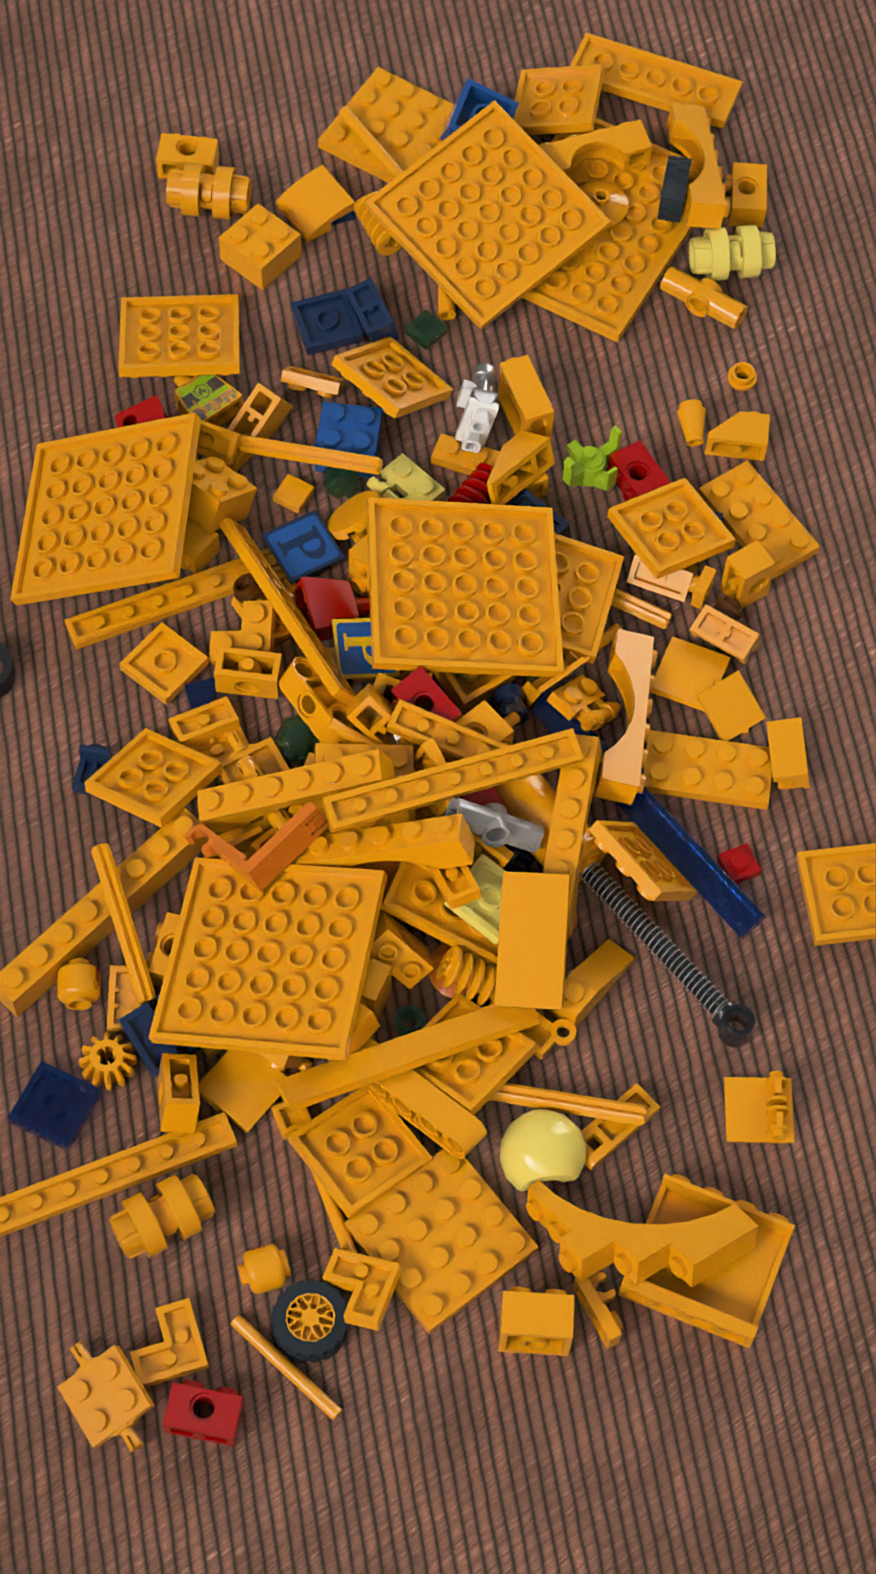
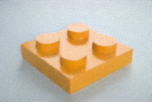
[119,622,209,705]

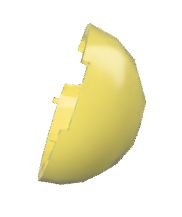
[500,1109,586,1191]

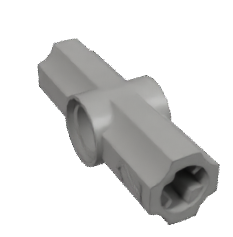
[444,797,544,853]

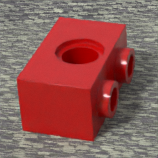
[606,440,671,502]
[391,666,463,722]
[162,1380,244,1447]

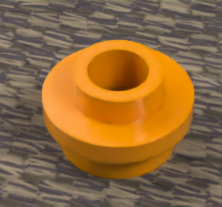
[727,362,757,391]

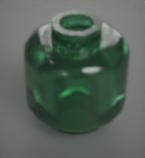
[274,714,319,763]

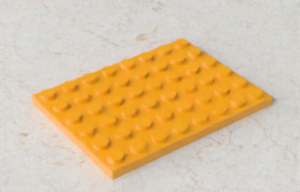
[522,118,724,343]

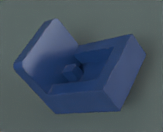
[72,744,112,796]

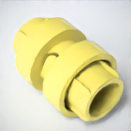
[689,225,776,281]

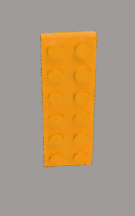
[570,32,743,129]

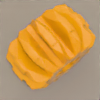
[79,1032,137,1092]

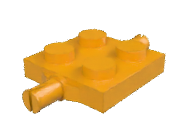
[218,730,289,785]
[57,1341,155,1453]

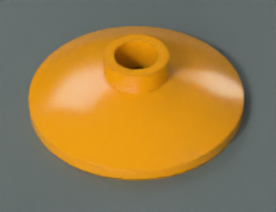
[580,181,629,228]

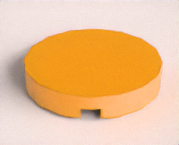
[327,491,380,540]

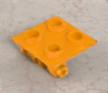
[724,1071,795,1143]

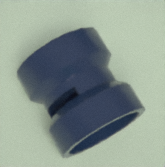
[493,684,530,727]

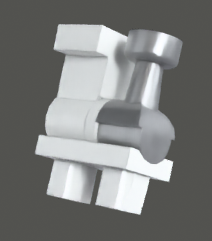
[455,363,499,453]

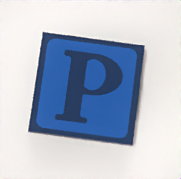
[261,510,345,584]

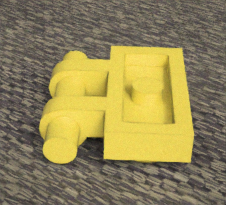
[366,453,445,501]

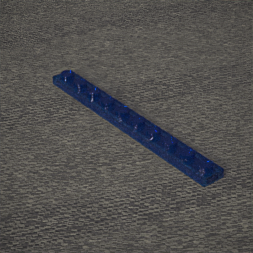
[531,688,767,939]

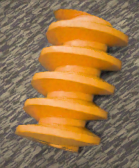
[353,191,402,256]
[435,946,497,1006]

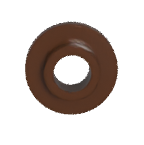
[233,573,262,603]
[713,595,742,620]

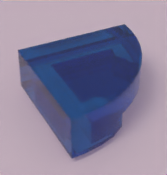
[184,677,216,710]

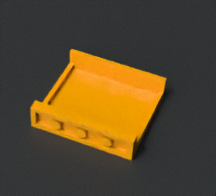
[618,1174,795,1348]

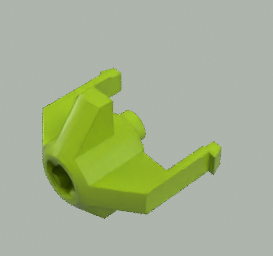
[563,425,623,491]

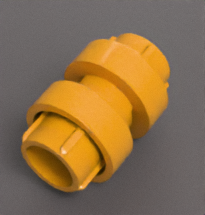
[166,163,251,220]
[108,1174,215,1259]

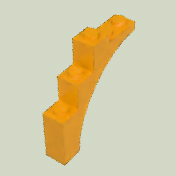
[526,1180,758,1288]

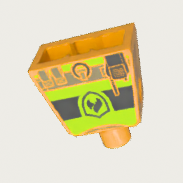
[173,375,243,427]

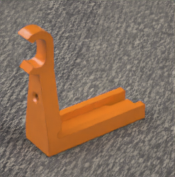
[185,801,329,892]

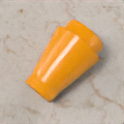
[676,399,706,447]

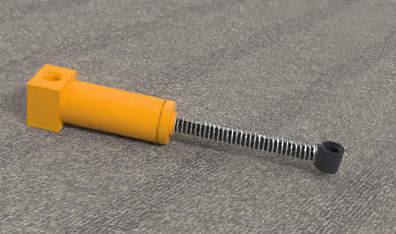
[443,700,755,1048]

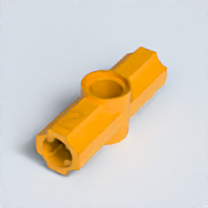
[660,266,748,329]

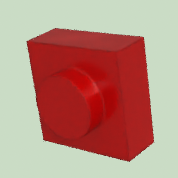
[717,843,761,887]

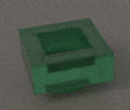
[405,310,447,350]

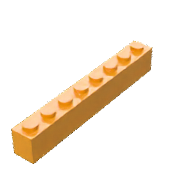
[0,807,208,1018]

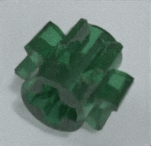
[322,467,360,499]

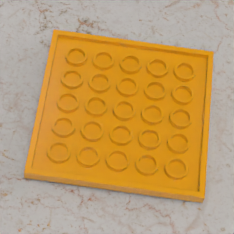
[365,100,611,330]
[10,413,201,606]
[366,497,564,677]
[149,857,387,1061]

